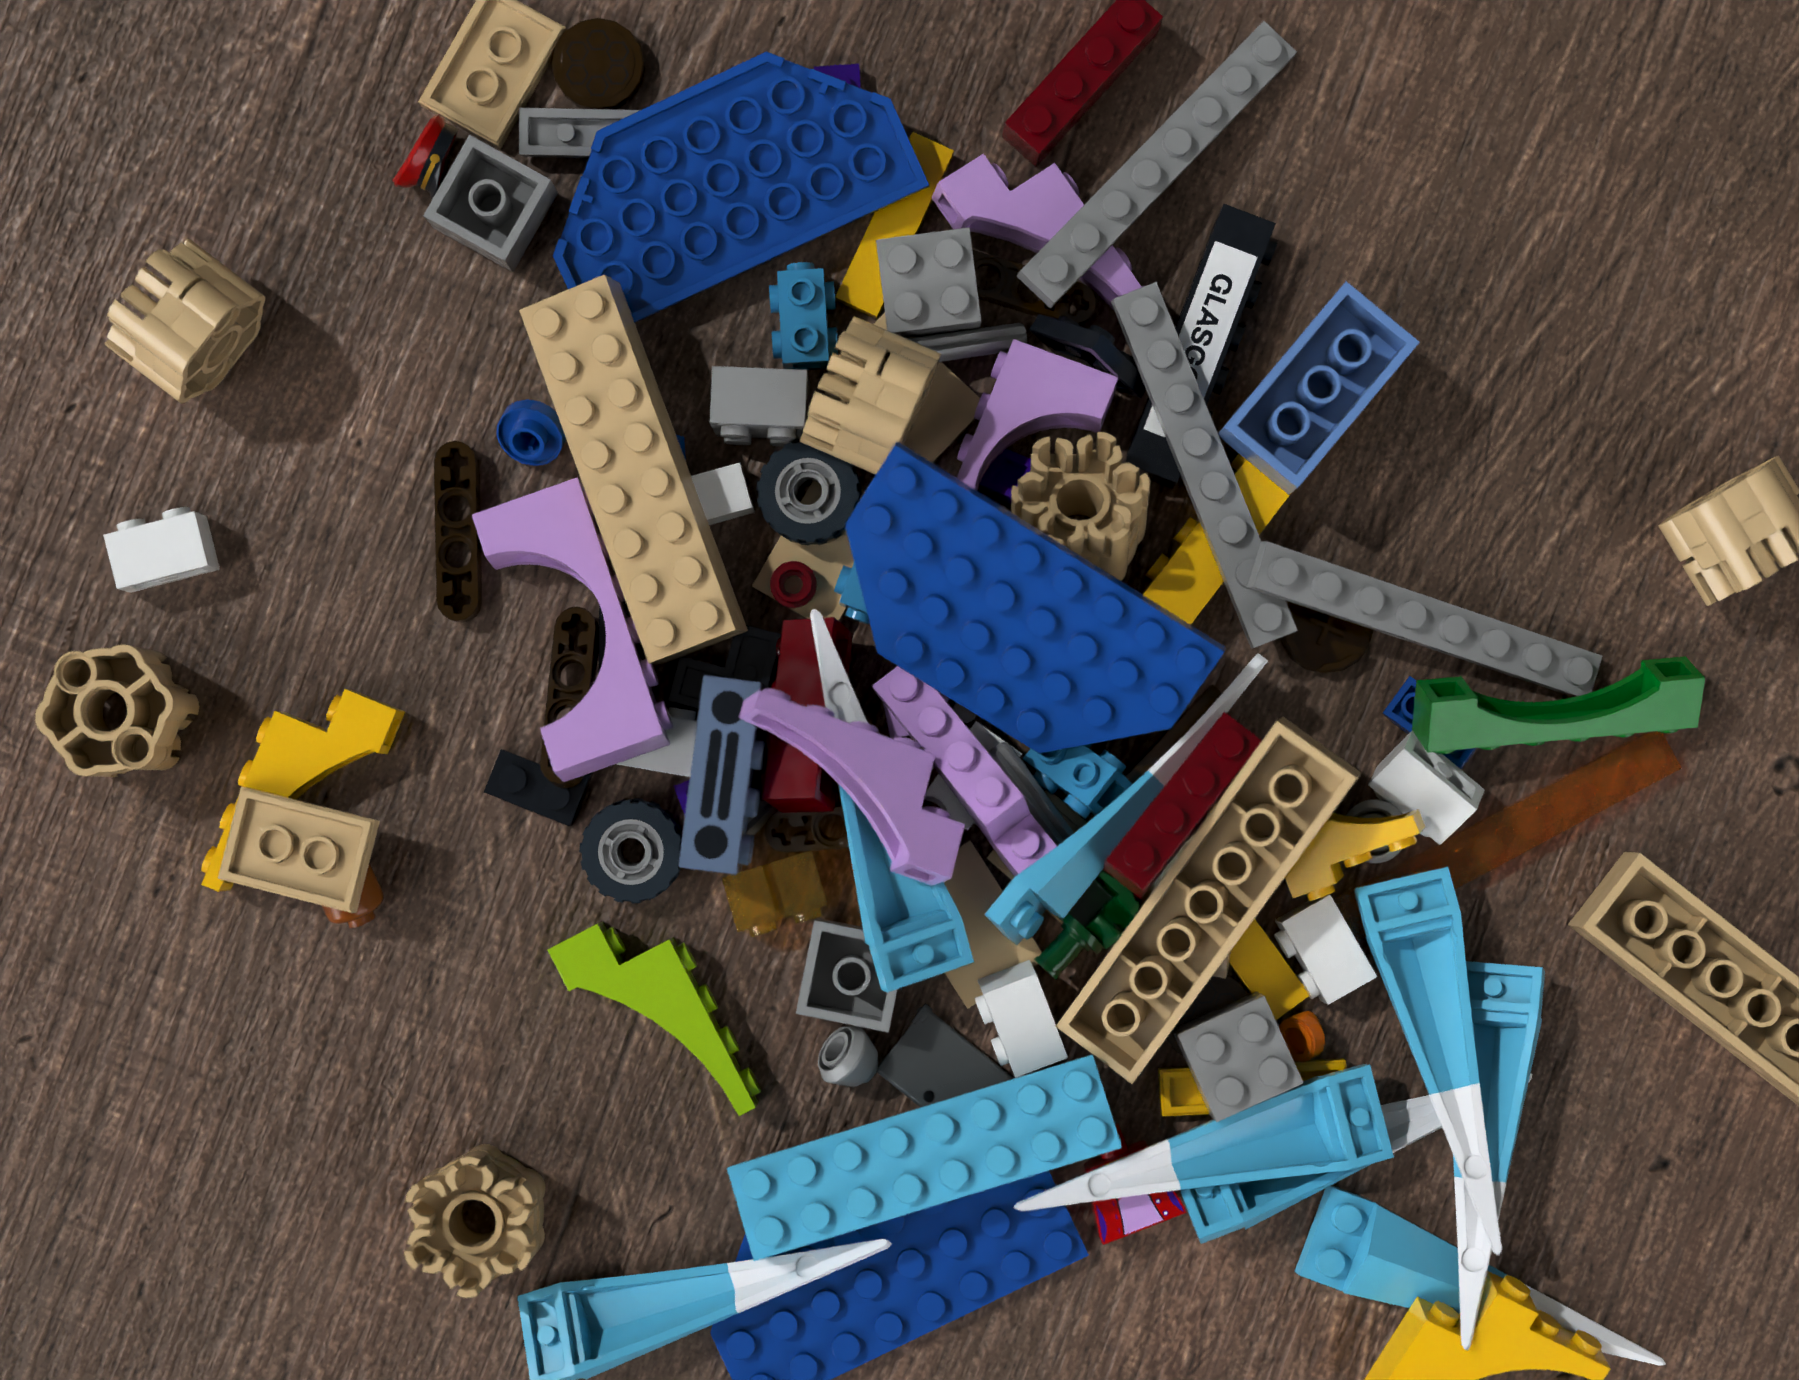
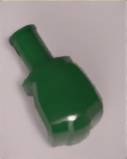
[1034,869,1141,980]

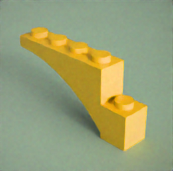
[201,689,405,892]

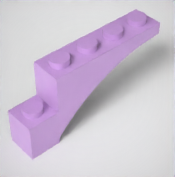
[931,153,1144,310]
[872,666,1057,877]
[739,689,965,886]

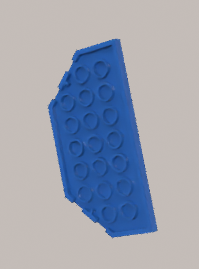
[553,52,929,323]
[845,441,1225,753]
[710,1171,1089,1380]

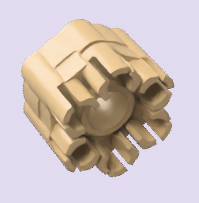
[105,239,265,404]
[800,316,941,475]
[1011,432,1150,581]
[1658,455,1799,606]
[35,645,199,777]
[404,1144,546,1298]

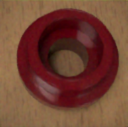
[770,561,817,608]

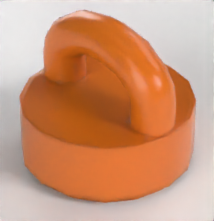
[1279,1011,1325,1063]

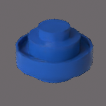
[496,399,566,466]

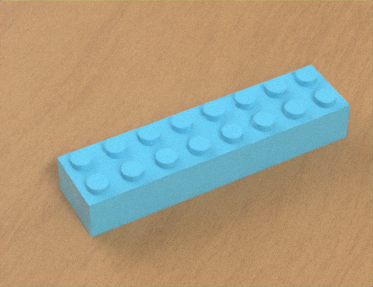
[727,1054,1122,1261]

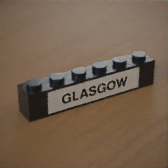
[1123,204,1278,489]

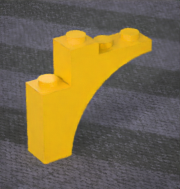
[1209,798,1426,901]
[1364,1271,1611,1380]

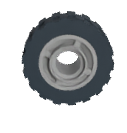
[756,442,862,546]
[579,798,683,903]

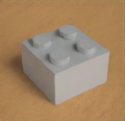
[423,135,558,272]
[876,228,981,338]
[710,366,811,447]
[796,918,897,1033]
[1172,992,1304,1122]

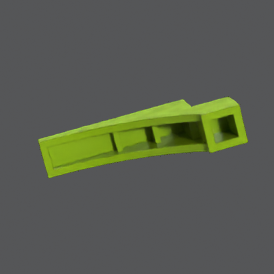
[548,922,761,1116]

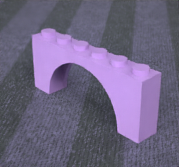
[957,339,1118,491]
[472,477,673,782]

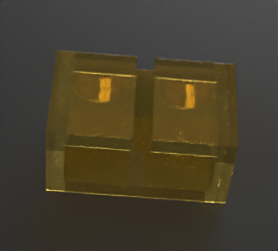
[721,851,829,937]

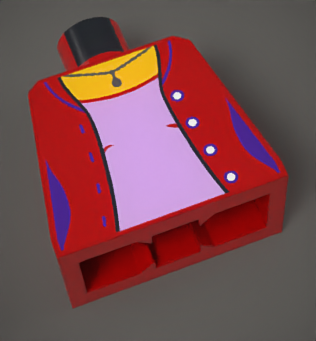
[1084,1123,1187,1245]

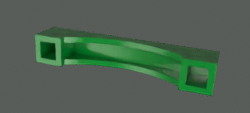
[1412,656,1705,754]

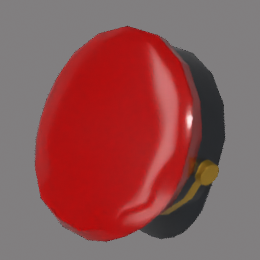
[392,114,458,200]

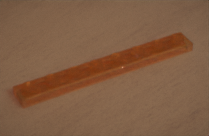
[1333,731,1681,942]

